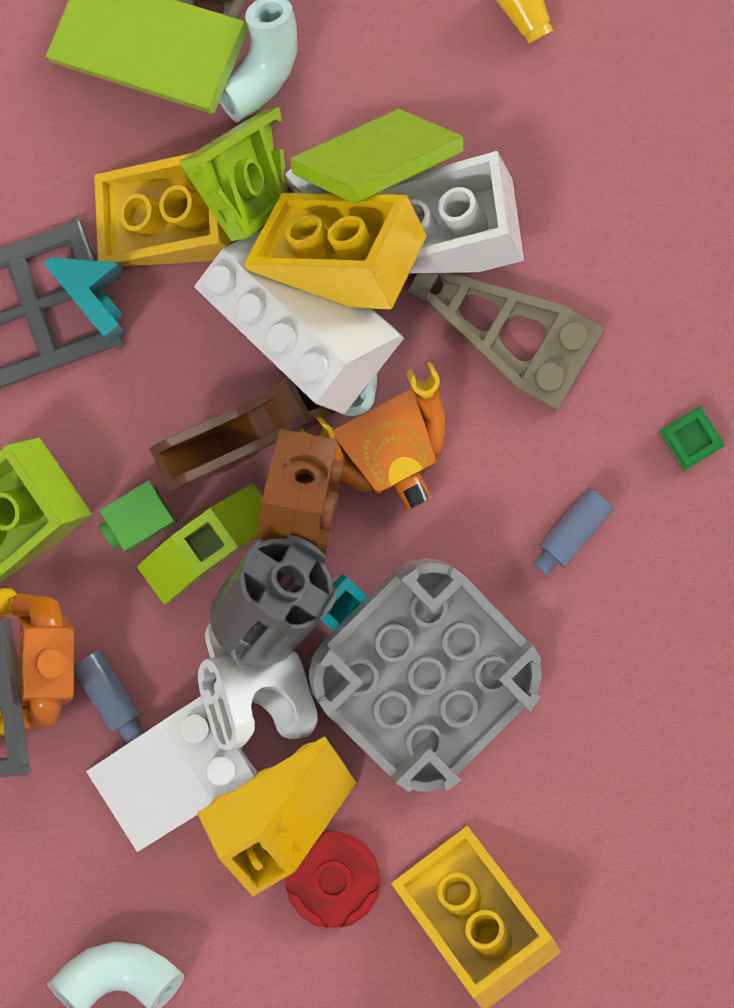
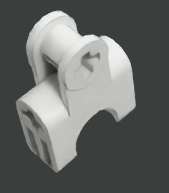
[198,620,318,750]

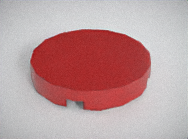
[285,830,381,928]

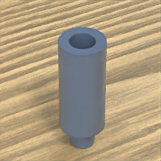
[533,488,614,576]
[74,650,143,744]

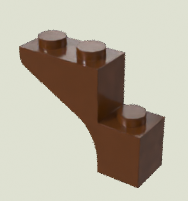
[149,378,335,492]

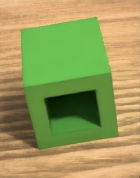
[99,480,179,553]

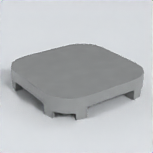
[308,558,542,792]

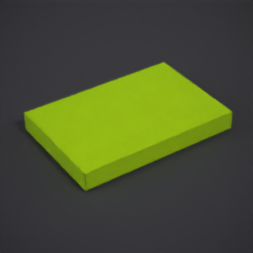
[290,109,464,204]

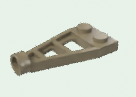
[408,273,605,412]

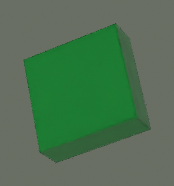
[658,406,726,472]

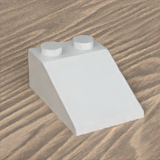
[378,151,524,273]
[86,696,258,852]

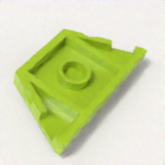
[180,107,287,241]

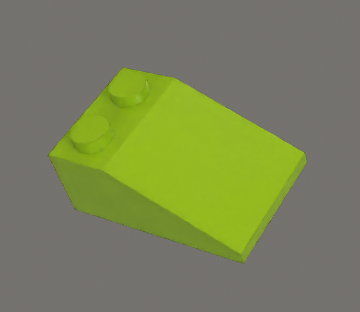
[0,437,92,583]

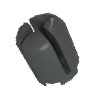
[209,535,338,666]

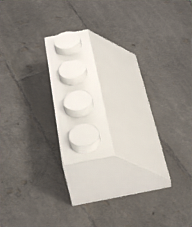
[194,230,404,414]

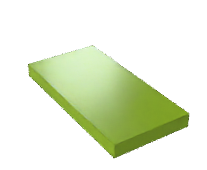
[45,0,248,115]

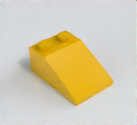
[94,153,239,267]
[244,193,427,309]
[391,826,561,1008]

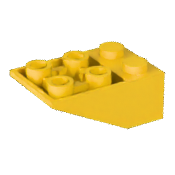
[197,736,357,897]

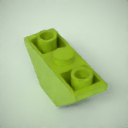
[137,483,263,605]

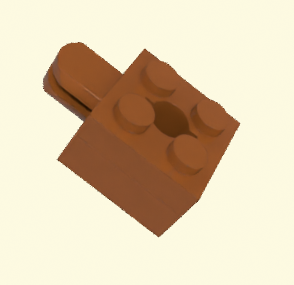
[257,428,344,555]

